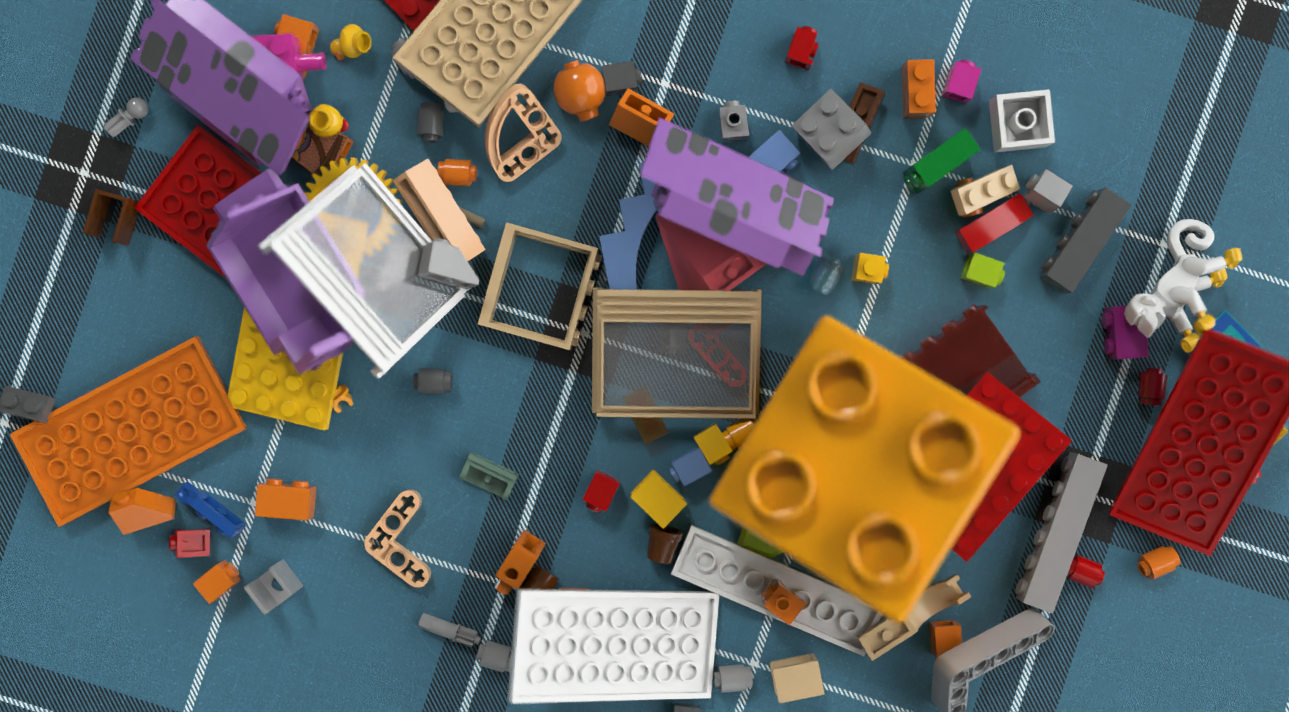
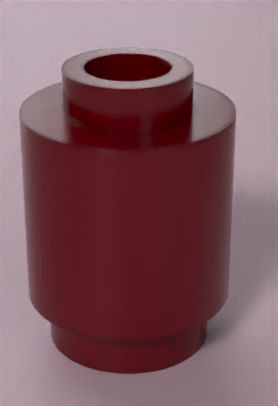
[1137,367,1168,406]

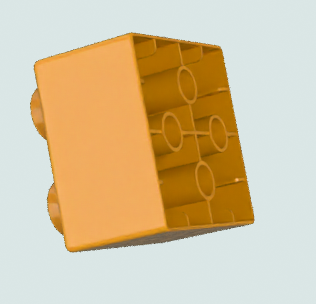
[709,316,1020,624]

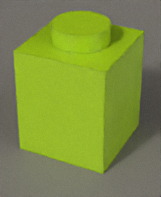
[960,252,1005,289]

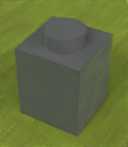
[602,61,642,97]

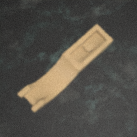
[856,574,971,661]

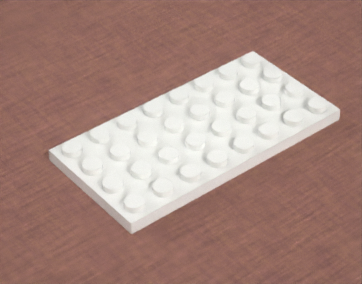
[508,589,719,703]

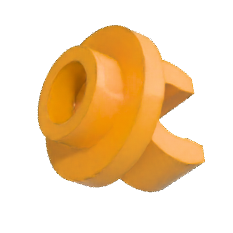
[333,384,353,413]

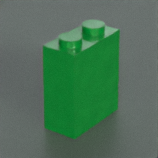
[902,128,981,194]

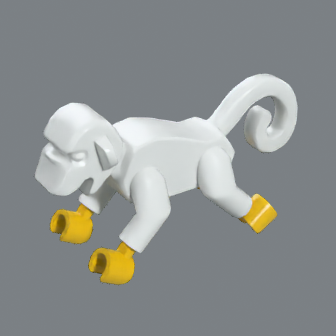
[1124,219,1242,353]

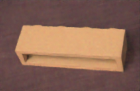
[393,159,486,261]

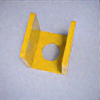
[631,470,687,529]

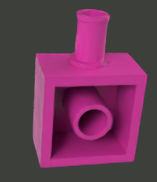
[251,33,326,80]

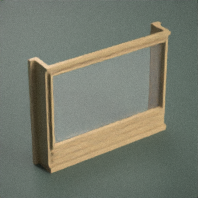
[592,287,762,419]

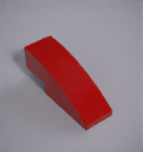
[955,193,1034,254]

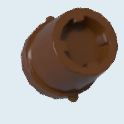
[647,524,683,564]
[519,565,559,590]

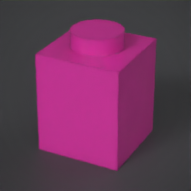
[941,60,982,104]

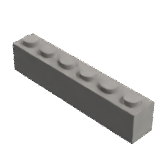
[1016,452,1108,614]

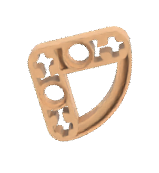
[485,84,562,182]

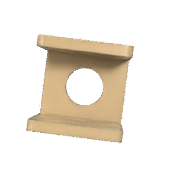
[770,653,825,703]

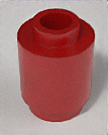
[1067,555,1105,588]

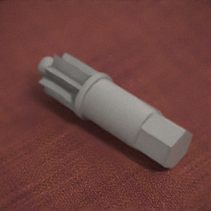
[418,613,481,647]

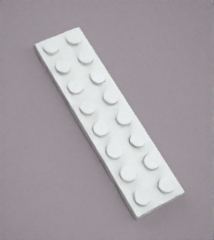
[671,525,882,656]

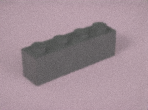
[1039,187,1132,294]

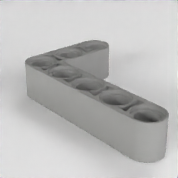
[931,607,1055,712]

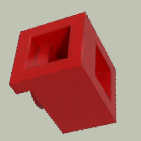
[784,26,819,71]

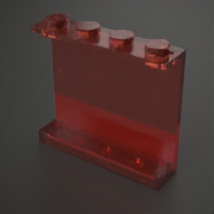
[900,304,1041,398]

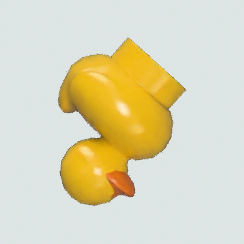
[330,24,371,60]

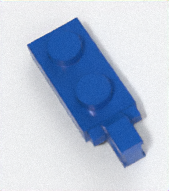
[175,482,246,538]

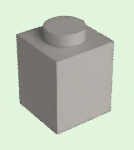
[1023,169,1073,215]

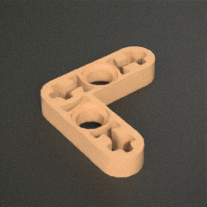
[364,489,431,588]

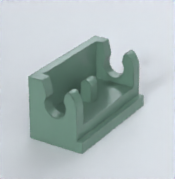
[459,452,520,500]

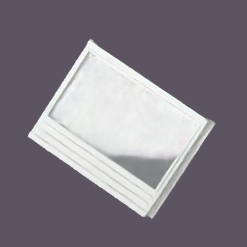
[258,163,471,379]

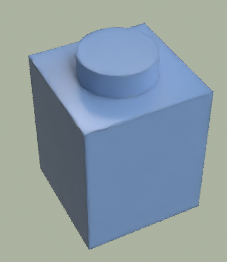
[669,446,712,486]

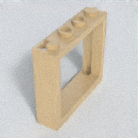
[478,222,602,350]

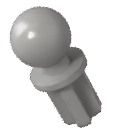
[103,97,149,137]

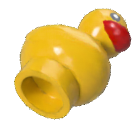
[308,104,349,137]

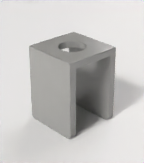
[244,559,304,615]

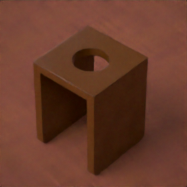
[83,189,139,246]

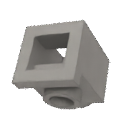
[718,101,749,142]

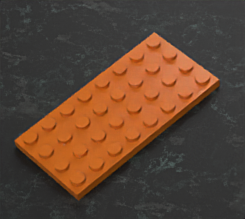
[9,336,248,527]

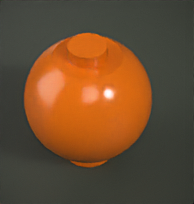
[553,60,606,122]

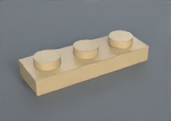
[951,165,1020,216]

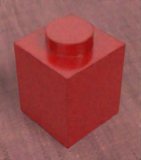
[583,470,620,513]

